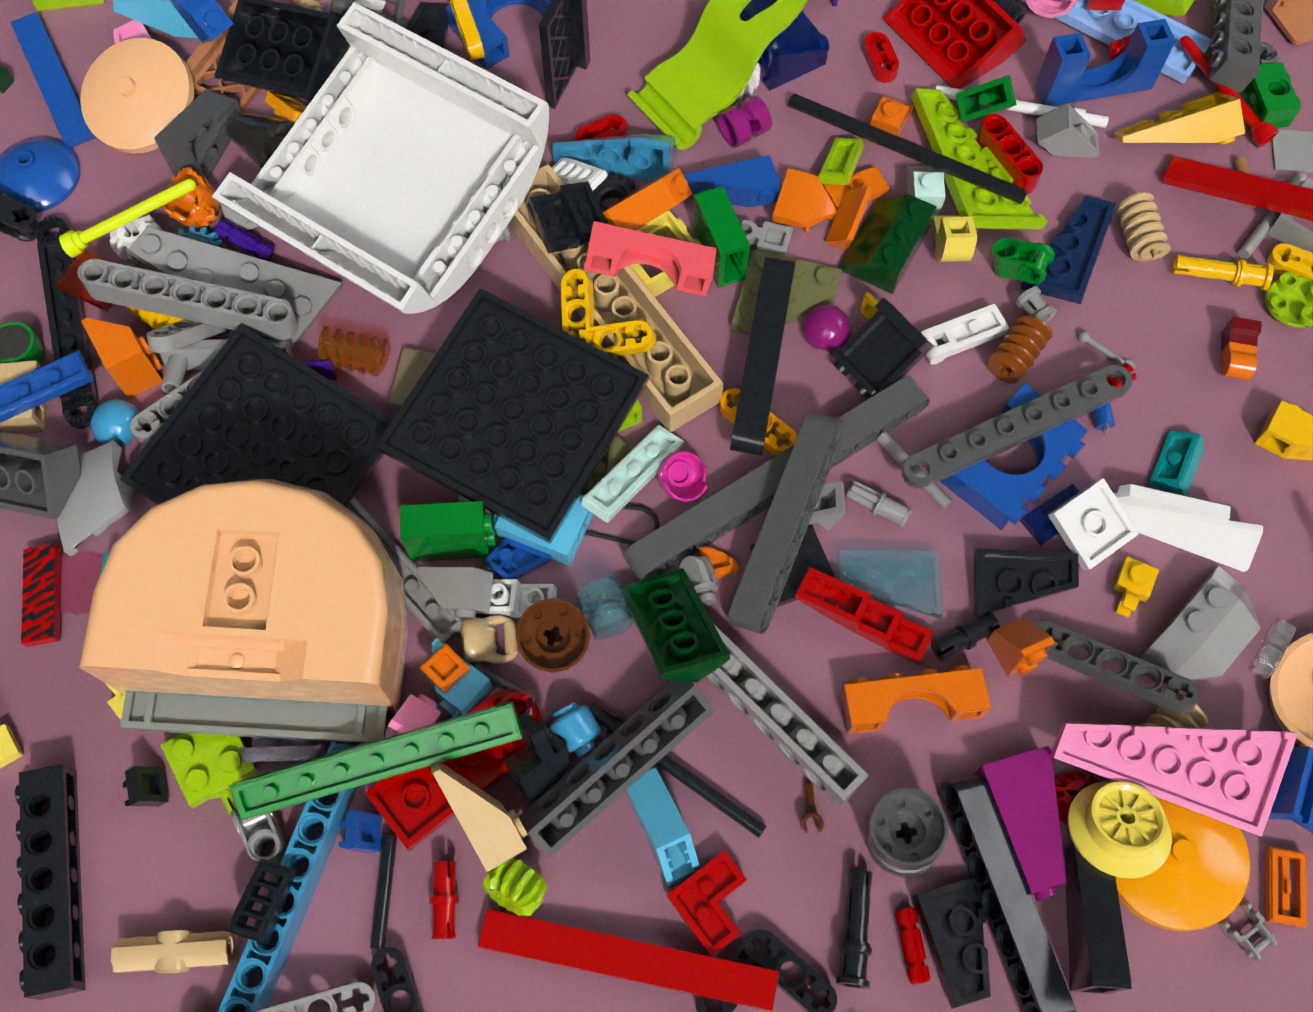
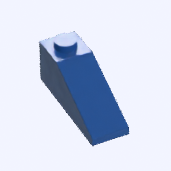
[684,155,780,208]

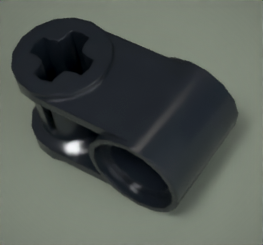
[0,192,39,242]

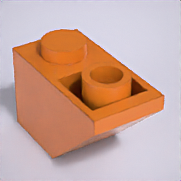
[987,617,1055,676]

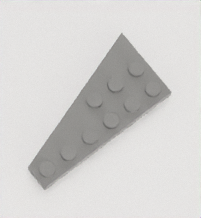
[128,227,342,352]

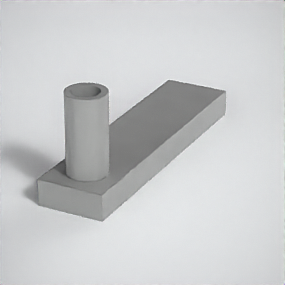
[160,339,293,394]

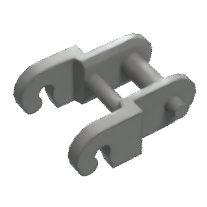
[1219,902,1277,961]

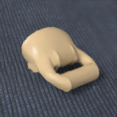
[461,615,519,664]

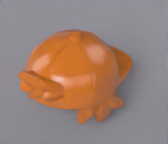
[162,167,221,229]

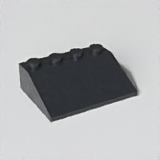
[214,0,349,101]

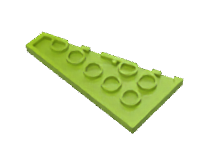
[911,88,1048,230]

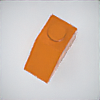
[867,95,915,147]

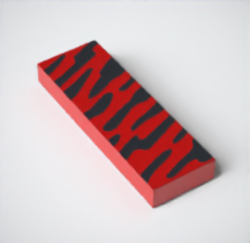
[21,543,61,647]

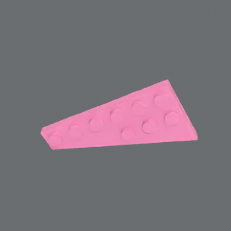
[1050,722,1298,837]

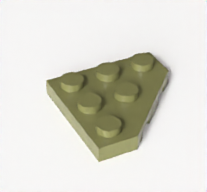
[731,248,842,335]

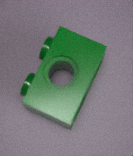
[1241,62,1301,128]

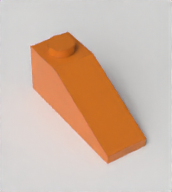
[603,167,693,230]

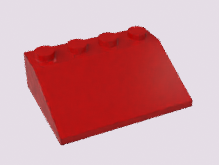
[883,0,1026,89]

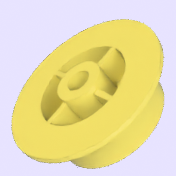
[1067,781,1172,879]

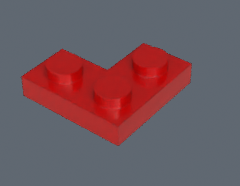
[666,850,747,957]

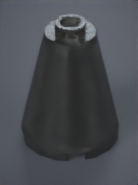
[227,112,295,169]

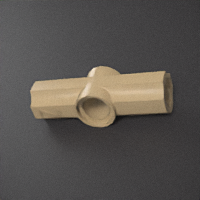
[111,930,235,973]

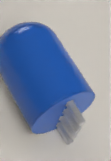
[1092,402,1115,435]

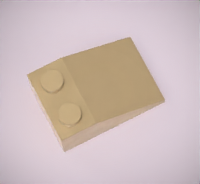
[430,762,528,872]

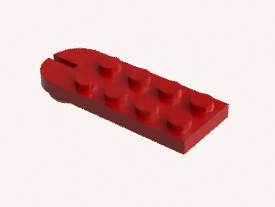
[365,690,544,851]

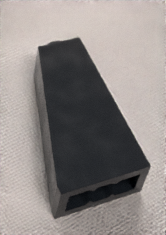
[1064,849,1132,994]

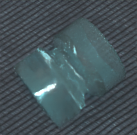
[576,576,634,640]

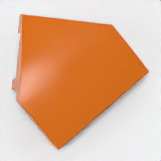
[772,168,837,233]

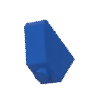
[169,0,234,43]

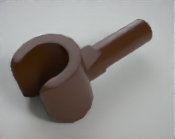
[800,783,824,833]

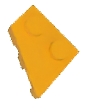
[265,91,308,126]

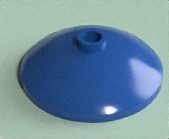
[0,137,81,213]

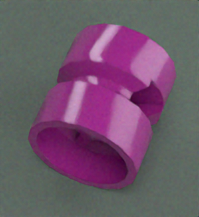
[717,95,772,148]

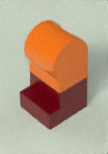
[1221,316,1262,381]

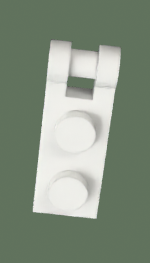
[921,304,1010,365]

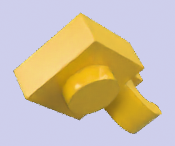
[1113,556,1159,618]

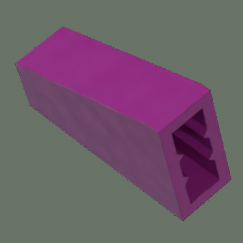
[974,745,1066,901]

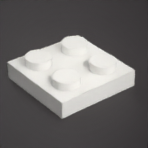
[1048,478,1139,571]

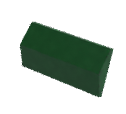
[619,568,730,682]

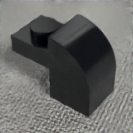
[503,712,569,804]

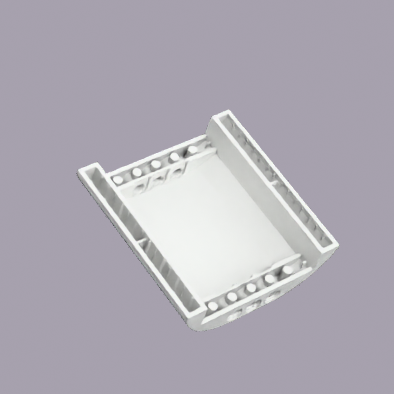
[212,2,549,314]

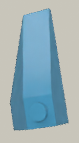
[552,133,675,181]

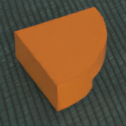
[698,547,740,579]

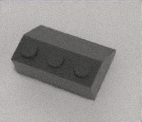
[0,431,81,519]

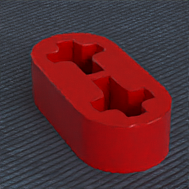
[863,32,899,83]
[575,114,627,141]

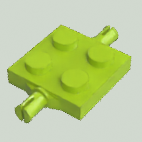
[160,733,258,815]

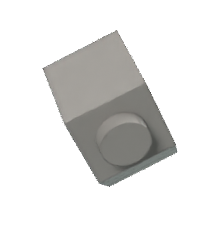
[1035,103,1100,158]
[417,567,493,619]

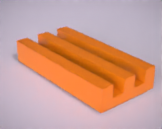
[1265,847,1307,929]

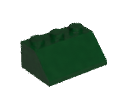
[838,194,937,294]

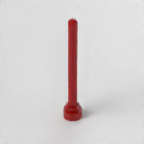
[1179,36,1279,148]

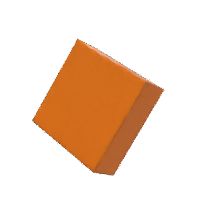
[420,643,471,694]

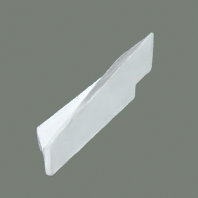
[1113,484,1263,572]

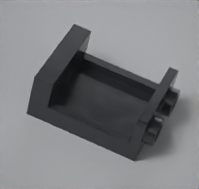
[830,297,934,399]

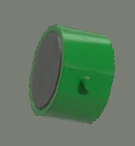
[0,322,45,364]

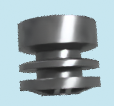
[866,788,949,877]

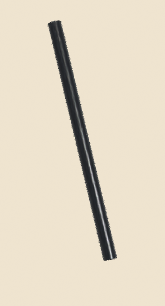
[788,93,1027,204]

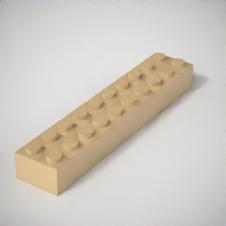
[508,164,723,432]

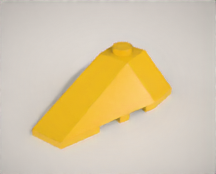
[1114,92,1245,145]

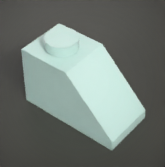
[906,166,945,216]

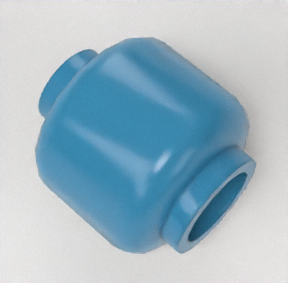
[549,702,601,757]

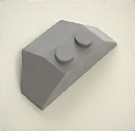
[1140,566,1261,681]

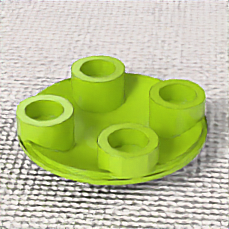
[1265,272,1313,328]

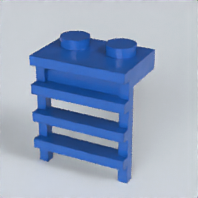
[1268,747,1313,834]

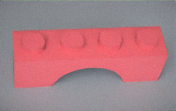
[584,221,717,297]

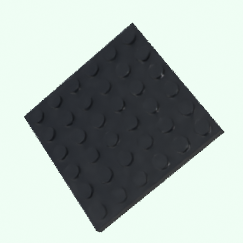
[376,288,649,544]
[119,324,392,508]

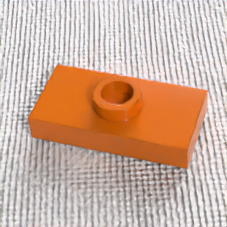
[824,166,890,211]

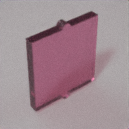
[60,553,103,616]

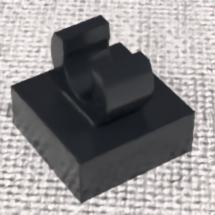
[123,766,168,807]

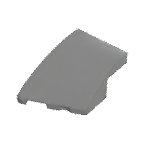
[57,440,134,556]

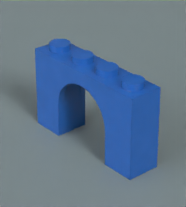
[446,0,552,69]
[1035,19,1176,106]
[940,383,1088,530]

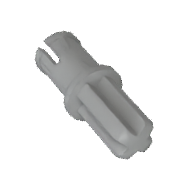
[847,481,912,527]

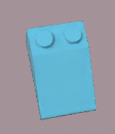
[113,0,198,38]

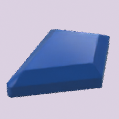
[483,537,551,579]

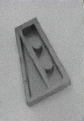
[154,90,245,180]

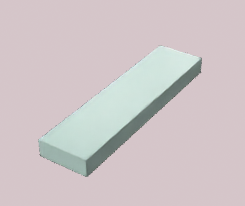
[581,424,684,523]

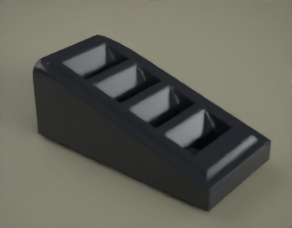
[226,858,297,945]

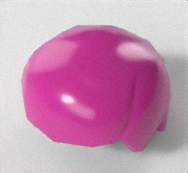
[658,451,708,502]

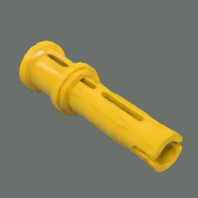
[1172,254,1274,291]

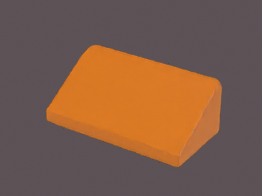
[826,186,873,251]

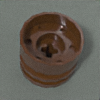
[516,598,590,673]

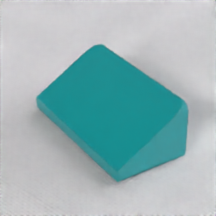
[1149,430,1205,496]

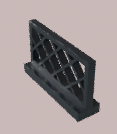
[539,0,590,109]

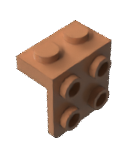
[1264,0,1313,45]

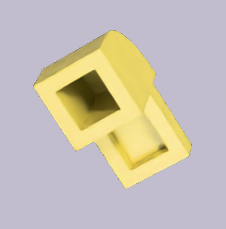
[931,215,978,262]

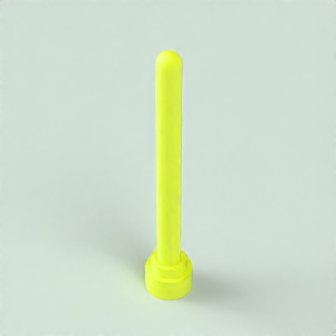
[59,179,196,258]

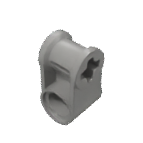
[230,809,288,864]

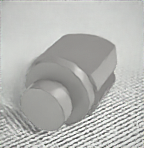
[679,556,718,607]

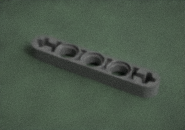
[1035,621,1199,714]

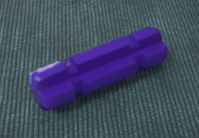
[215,219,275,261]

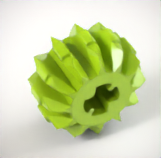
[482,857,547,916]

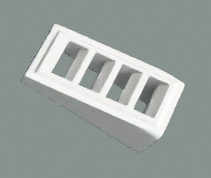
[551,158,608,190]

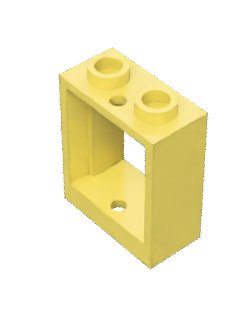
[629,210,702,297]

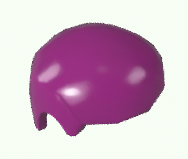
[802,305,851,352]

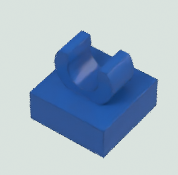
[339,810,382,853]

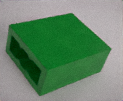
[693,186,750,288]
[400,501,496,562]

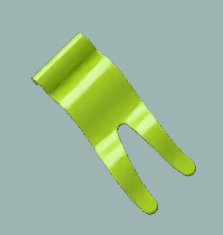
[627,0,808,150]

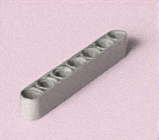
[77,259,298,340]

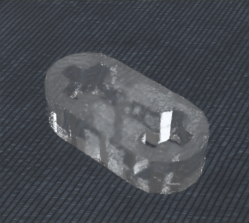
[1249,617,1296,680]

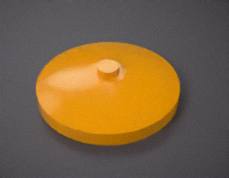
[1116,796,1250,931]

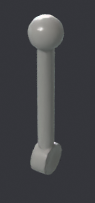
[1078,331,1136,373]
[472,662,535,701]

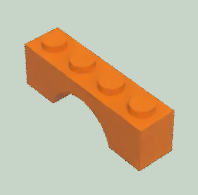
[840,665,991,734]

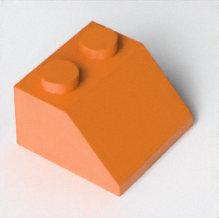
[81,318,163,399]

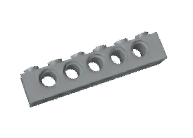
[706,625,869,809]

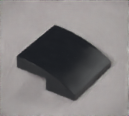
[527,182,608,253]

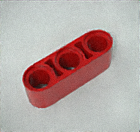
[976,114,1043,195]

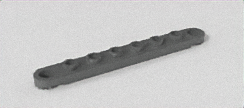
[901,365,1132,489]

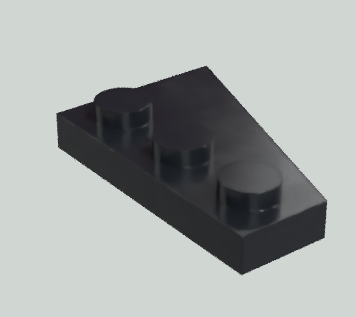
[974,548,1079,617]

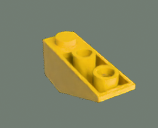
[1254,400,1313,461]

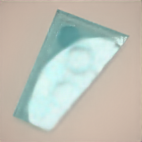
[837,550,944,619]

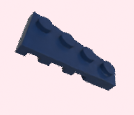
[1021,196,1116,304]

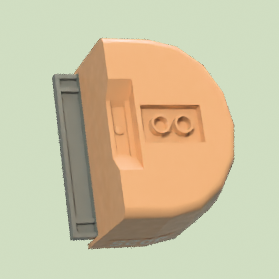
[79,479,408,744]

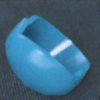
[90,399,141,446]

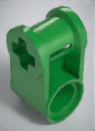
[992,238,1055,284]

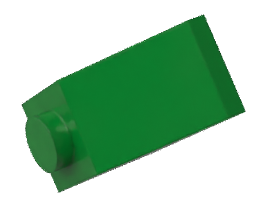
[955,75,1017,123]

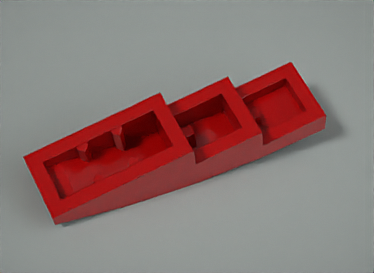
[795,567,934,665]

